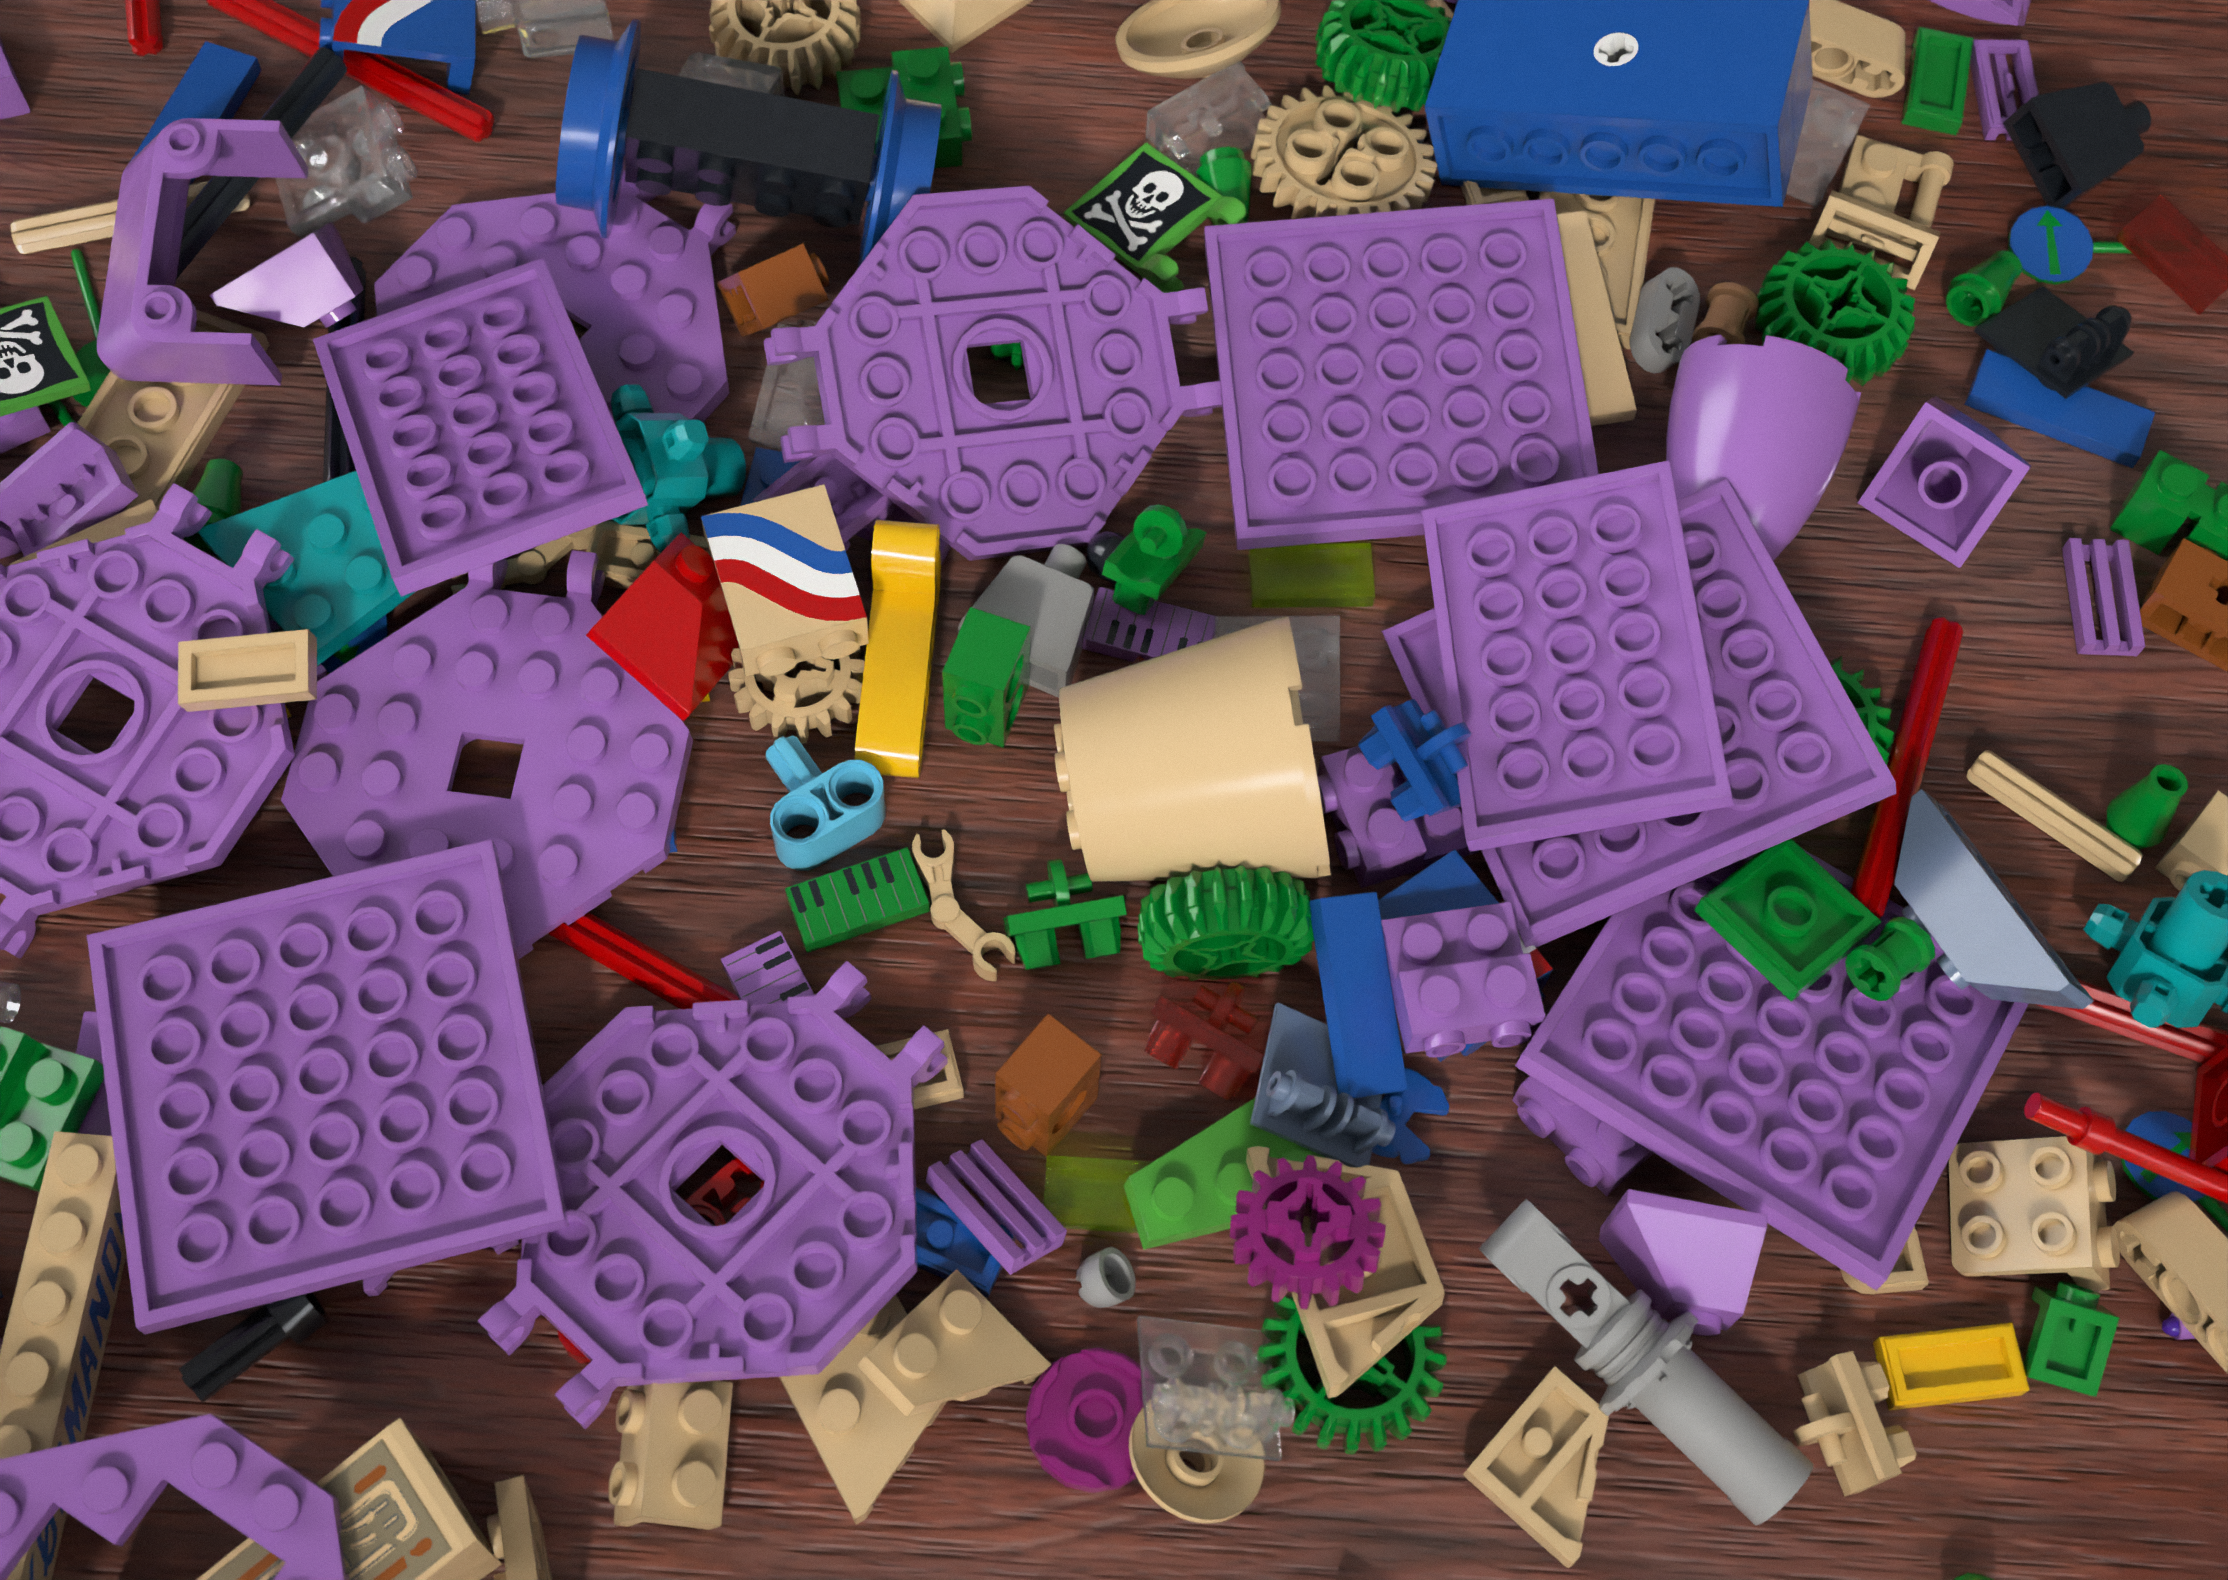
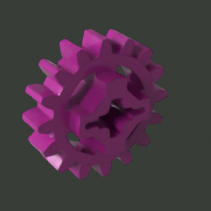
[1230,1155,1386,1309]

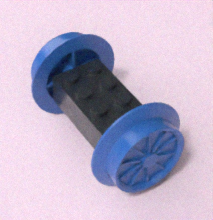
[556,19,941,267]

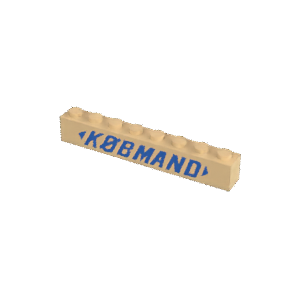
[0,1131,127,1580]

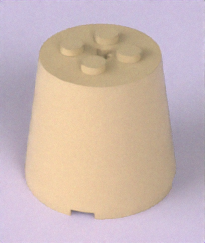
[1054,617,1331,882]

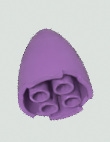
[1666,335,1861,561]

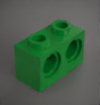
[942,607,1030,748]

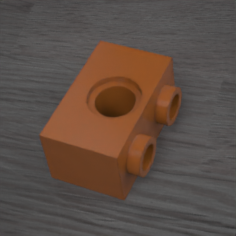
[995,1013,1102,1157]

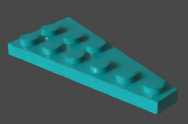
[198,471,417,666]

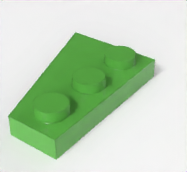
[1123,1097,1325,1250]

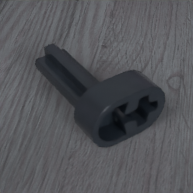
[179,1292,329,1402]

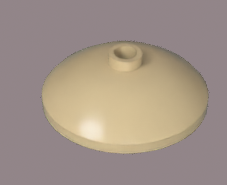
[1116,0,1281,79]

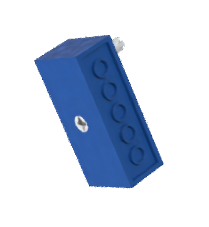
[1424,0,1813,207]

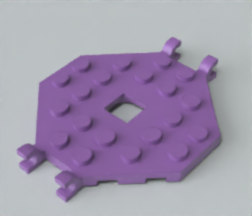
[374,170,736,423]
[764,185,1222,561]
[0,483,295,959]
[281,550,693,959]
[478,961,948,1430]

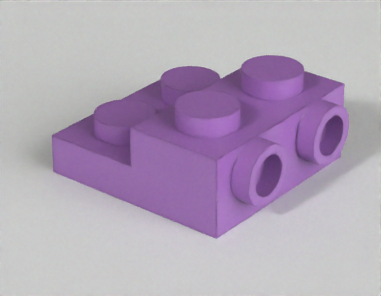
[1317,746,1479,888]
[1381,902,1545,1057]
[1512,1076,1654,1197]

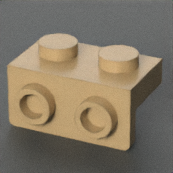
[608,1380,733,1530]

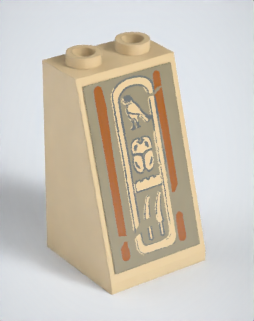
[196,1418,502,1580]

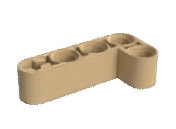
[1809,0,1905,97]
[2113,1191,2228,1374]

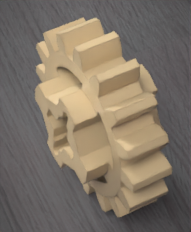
[728,646,865,744]

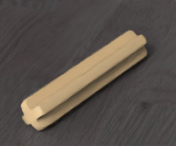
[1966,750,2143,882]

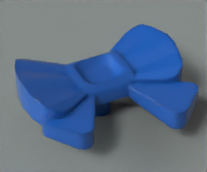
[1372,1068,1449,1165]

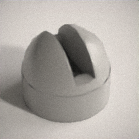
[1076,1247,1136,1308]

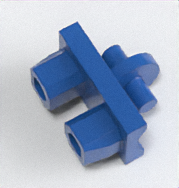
[1358,699,1472,822]

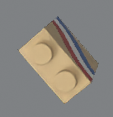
[701,484,869,677]

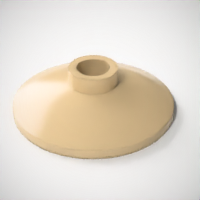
[1129,1388,1265,1523]

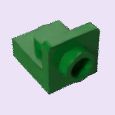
[2023,1281,2119,1397]

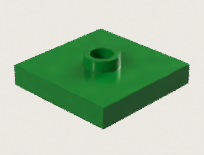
[1694,839,1882,1002]

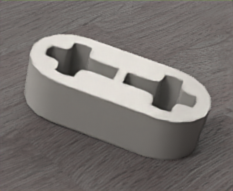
[1630,267,1700,374]

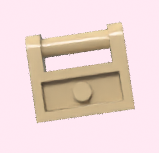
[1826,135,1954,258]

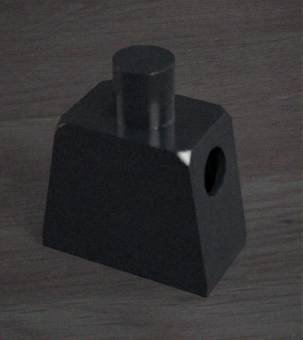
[2003,82,2151,209]

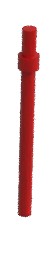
[2024,1093,2228,1204]

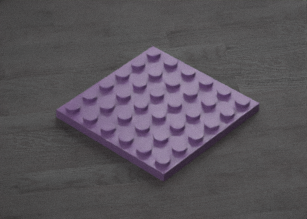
[1204,198,1599,550]
[1382,479,1896,947]
[87,839,569,1334]
[1515,849,2029,1291]

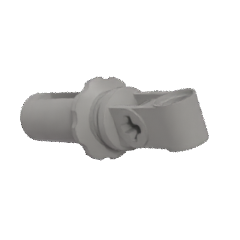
[1478,1199,1814,1525]

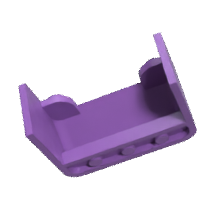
[97,118,309,386]

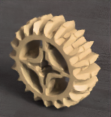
[709,0,861,96]

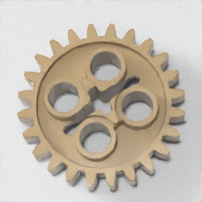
[1250,85,1437,219]

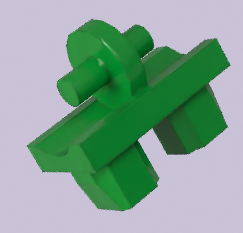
[1102,504,1207,615]
[1003,859,1127,970]

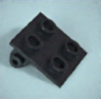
[1974,286,2134,399]

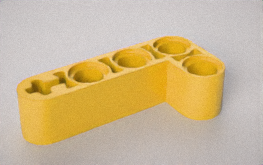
[855,520,941,778]

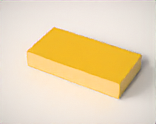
[1873,1322,2029,1410]

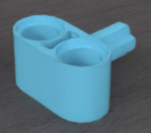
[765,735,886,871]

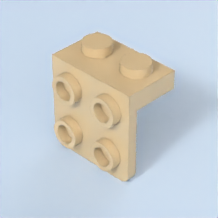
[1949,1136,2120,1290]

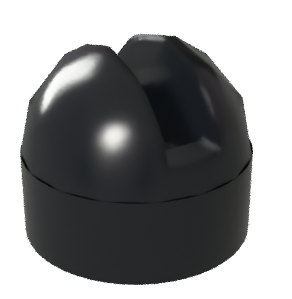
[1086,531,1127,584]

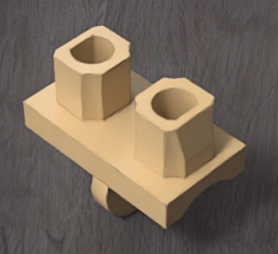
[1793,1351,1917,1497]

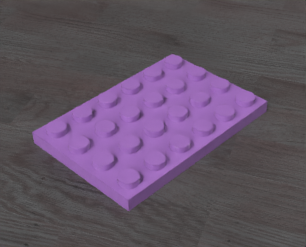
[313,258,648,597]
[1422,460,1733,852]

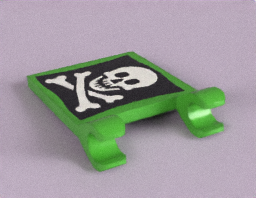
[1063,142,1248,293]
[0,296,91,417]

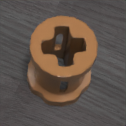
[1692,282,1759,344]

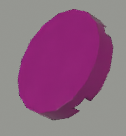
[1025,1347,1160,1493]

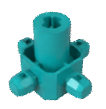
[611,384,746,553]
[2083,870,2228,1028]

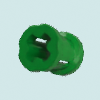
[1845,917,1935,1001]

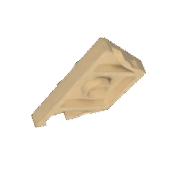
[1246,1146,1445,1398]
[779,1294,947,1525]

